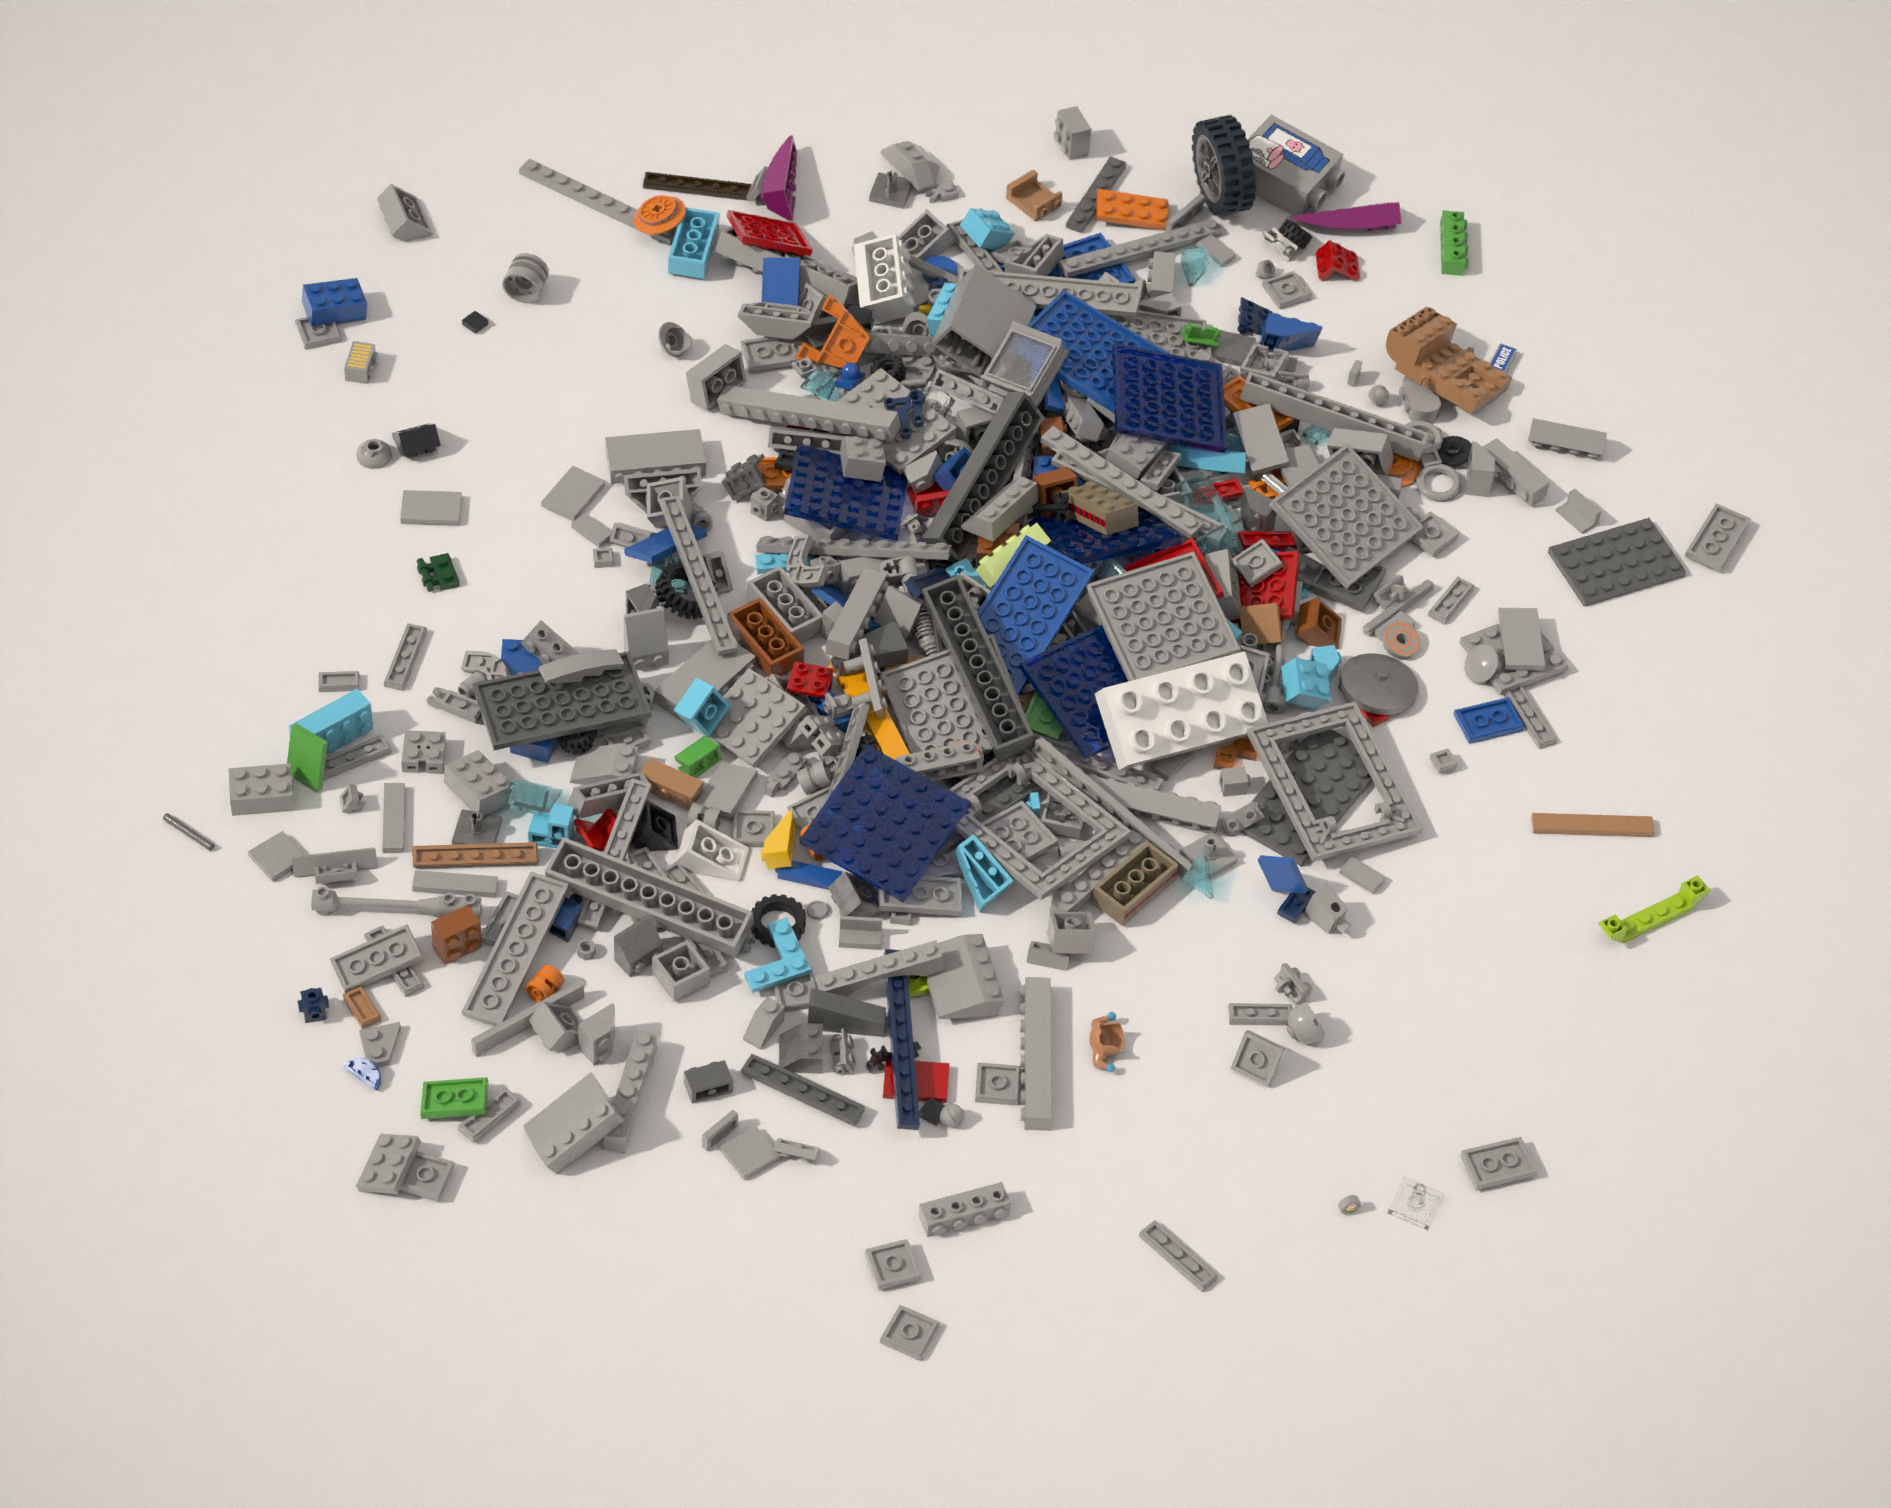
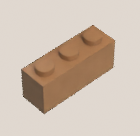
[640,758,704,810]

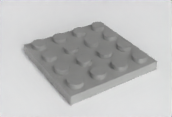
[1459,624,1568,695]
[709,668,807,768]

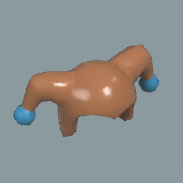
[1089,1012,1125,1072]

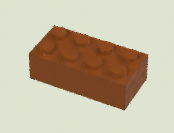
[727,597,804,677]

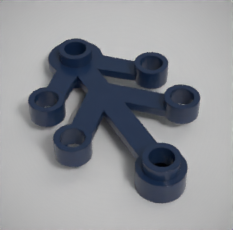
[872,390,926,441]

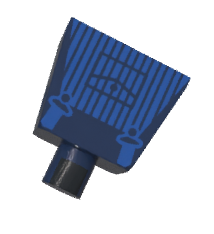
[549,893,583,942]

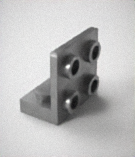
[721,453,766,501]

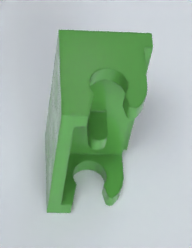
[674,735,722,778]

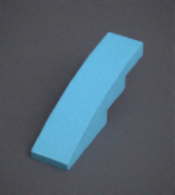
[1170,445,1246,473]

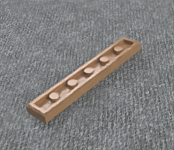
[1531,813,1654,837]
[412,842,538,867]

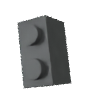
[684,1060,733,1103]

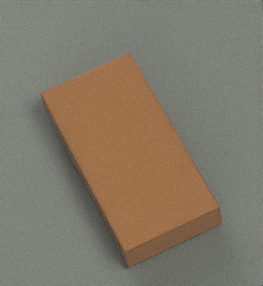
[343,986,381,1029]

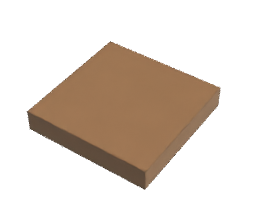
[1239,602,1283,645]

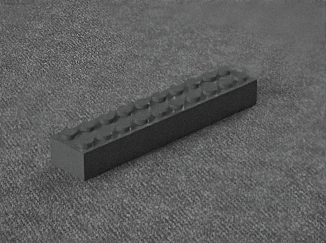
[922,392,1045,563]
[922,575,1035,761]

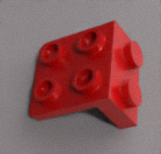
[1316,240,1360,281]
[907,482,950,516]
[787,661,834,698]
[573,808,617,852]

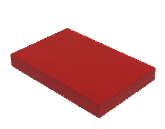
[883,1060,950,1103]

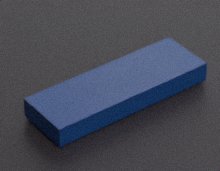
[777,860,843,890]

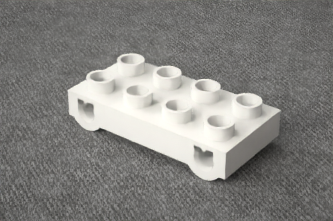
[1095,651,1268,770]

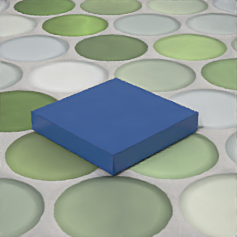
[1257,855,1308,894]

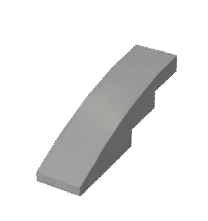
[538,649,624,684]

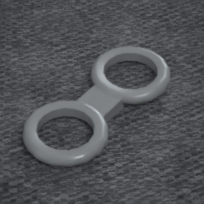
[1405,421,1461,501]

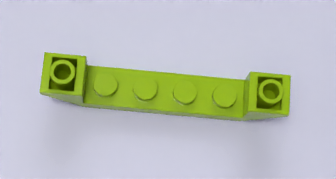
[1598,875,1710,943]

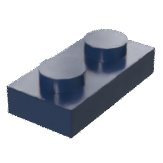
[1277,888,1316,924]

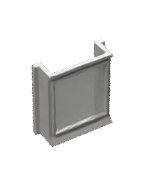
[981,321,1069,407]

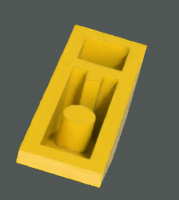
[761,811,797,869]

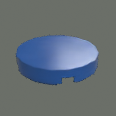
[922,256,958,284]

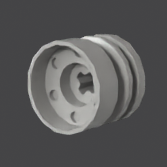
[502,253,549,303]

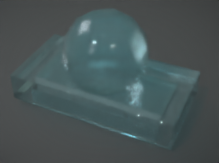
[1302,424,1332,445]

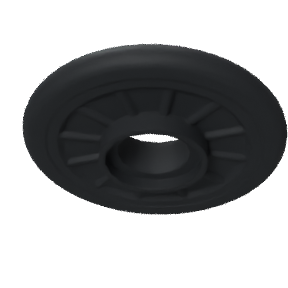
[1437,436,1472,466]

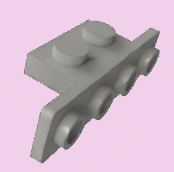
[292,847,377,885]

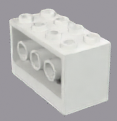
[854,234,916,325]

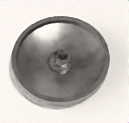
[1339,653,1419,715]

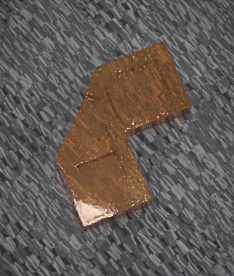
[1213,738,1257,770]

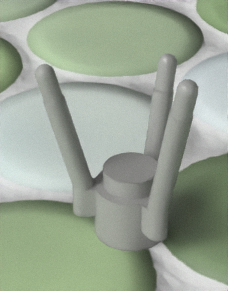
[1279,371,1310,390]

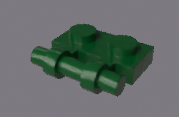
[416,553,460,592]

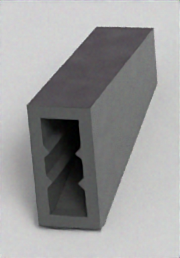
[831,621,909,676]
[808,988,889,1037]

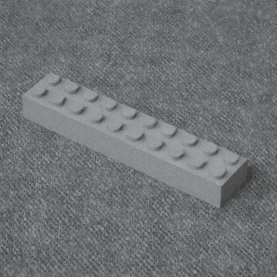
[1105,349,1232,480]
[545,837,754,957]

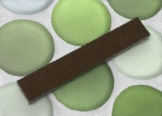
[643,172,752,201]

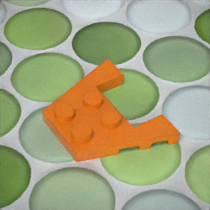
[795,293,871,368]

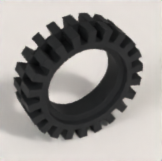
[655,561,718,620]

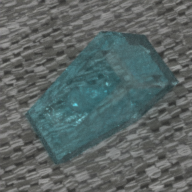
[1181,246,1210,287]
[800,368,838,399]

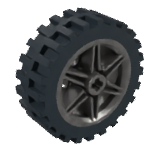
[1191,115,1257,217]

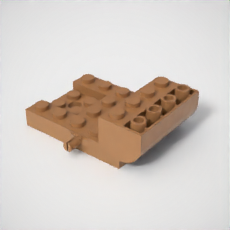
[1386,306,1512,414]

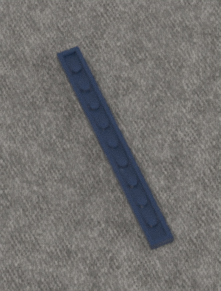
[883,949,920,1130]

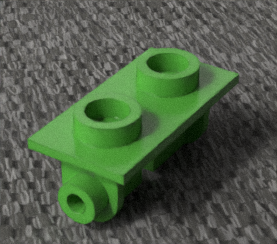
[1181,323,1221,347]

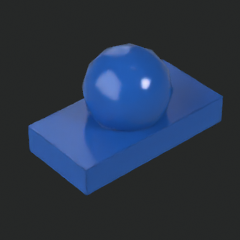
[835,362,865,390]

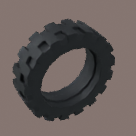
[751,894,806,948]

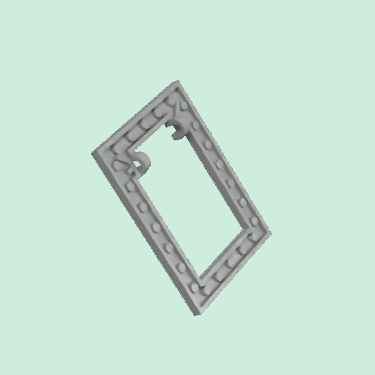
[1246,702,1423,862]
[929,750,1132,900]

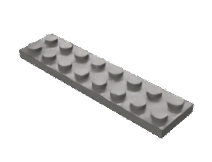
[462,872,570,1026]

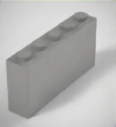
[605,429,706,484]
[654,639,756,724]

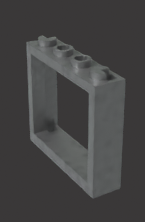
[931,369,1009,414]

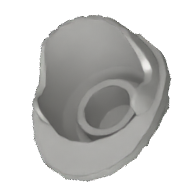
[903,312,931,336]
[658,322,692,357]

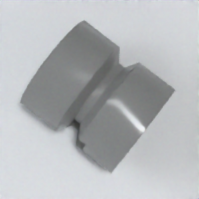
[797,760,833,795]
[687,802,722,831]

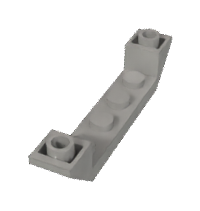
[792,325,896,384]

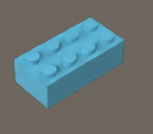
[668,207,719,279]
[289,688,373,755]

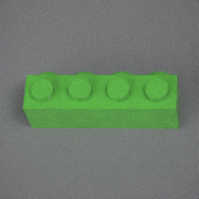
[1440,210,1469,276]

